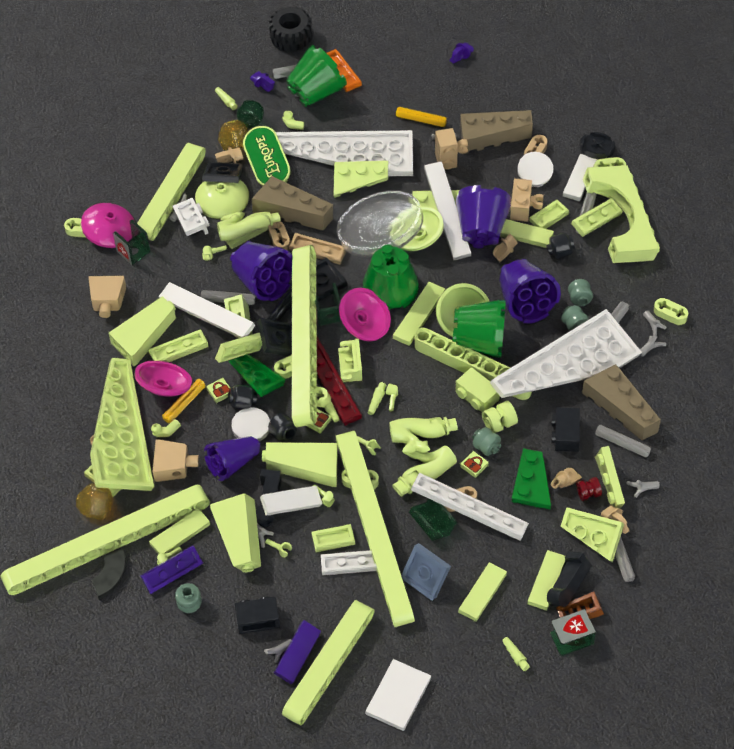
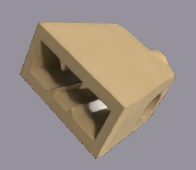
[89,276,126,318]
[153,440,199,482]

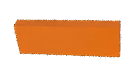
[327,49,362,92]

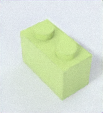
[456,367,500,412]

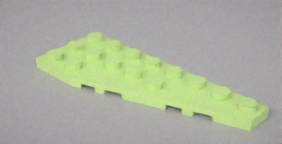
[90,358,154,491]

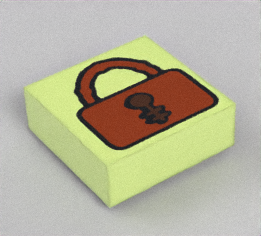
[206,378,230,403]
[306,409,331,434]
[461,451,488,478]

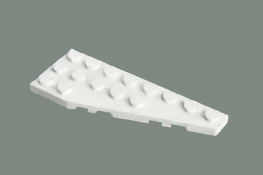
[275,130,413,176]
[490,309,642,398]

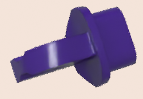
[450,43,474,64]
[250,71,275,92]

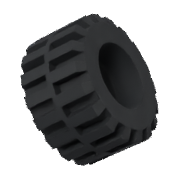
[269,6,312,52]

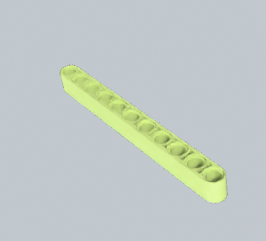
[292,245,317,428]
[335,430,415,627]
[0,485,210,595]

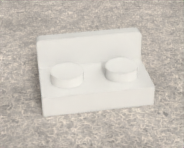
[173,198,209,236]

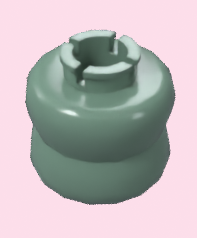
[568,279,593,306]
[561,305,589,331]
[472,427,501,456]
[175,583,202,613]

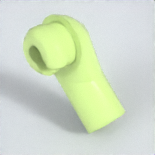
[282,111,305,130]
[151,419,181,437]

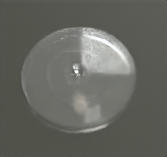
[337,191,424,257]

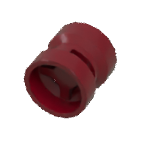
[576,477,602,501]

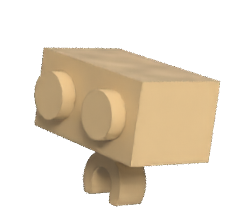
[435,128,468,170]
[510,178,544,222]

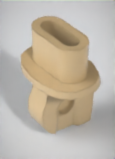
[215,147,243,163]
[493,234,518,262]
[551,468,582,489]
[601,505,629,534]

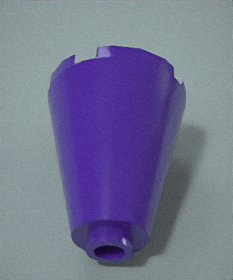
[204,436,261,481]

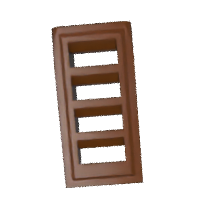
[556,592,604,619]

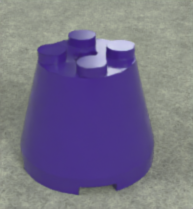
[456,185,511,248]
[230,241,293,301]
[500,259,561,323]

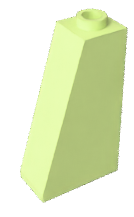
[109,296,176,367]
[262,443,338,487]
[210,493,261,573]

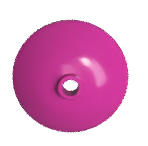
[81,203,135,248]
[339,288,391,341]
[134,361,192,397]

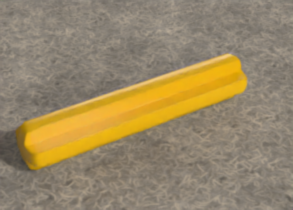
[396,107,447,127]
[162,379,205,423]

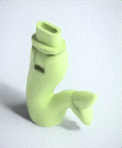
[217,212,281,241]
[389,417,458,453]
[392,441,457,497]

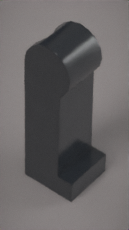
[256,469,282,527]
[547,551,592,607]

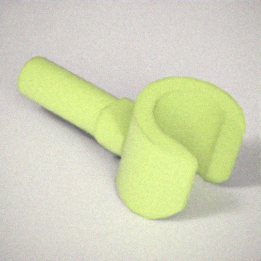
[202,245,227,260]
[386,384,398,411]
[357,436,381,455]
[313,485,335,507]
[265,539,292,557]
[157,547,182,565]

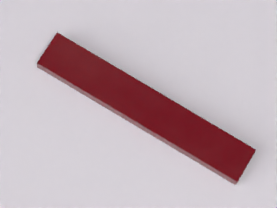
[317,337,362,426]

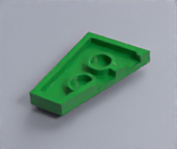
[229,354,286,397]
[511,448,551,510]

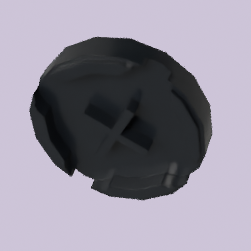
[580,132,615,159]

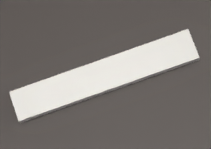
[424,161,471,260]
[159,282,255,338]
[411,473,529,541]

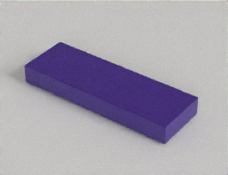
[140,545,203,594]
[274,620,321,684]

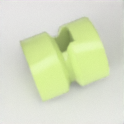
[482,401,518,433]

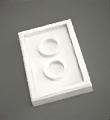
[365,659,431,731]

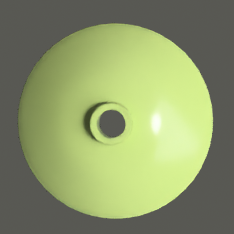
[195,180,249,219]
[390,207,444,251]
[436,283,489,337]

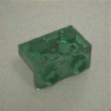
[409,498,457,541]

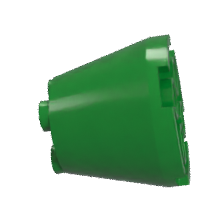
[286,45,347,107]
[363,244,418,311]
[452,300,506,358]

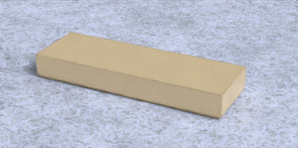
[289,233,347,265]

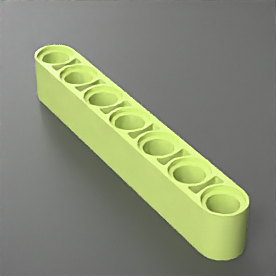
[137,143,206,241]
[415,328,532,400]
[282,600,375,726]

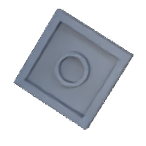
[401,543,451,600]

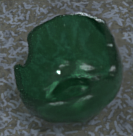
[236,100,264,128]

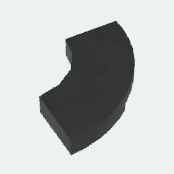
[91,549,126,599]

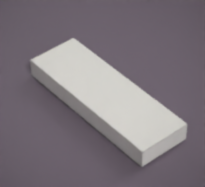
[563,154,597,201]
[260,486,322,516]
[321,551,377,575]

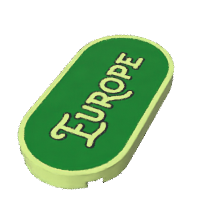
[243,126,291,187]

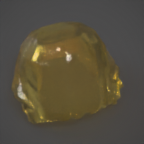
[218,120,248,151]
[75,483,112,520]

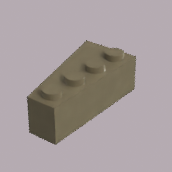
[460,110,533,154]
[252,176,333,230]
[582,364,661,441]

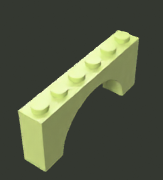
[583,165,660,263]

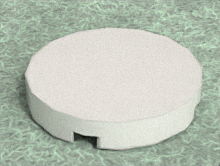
[517,152,553,187]
[232,408,270,442]

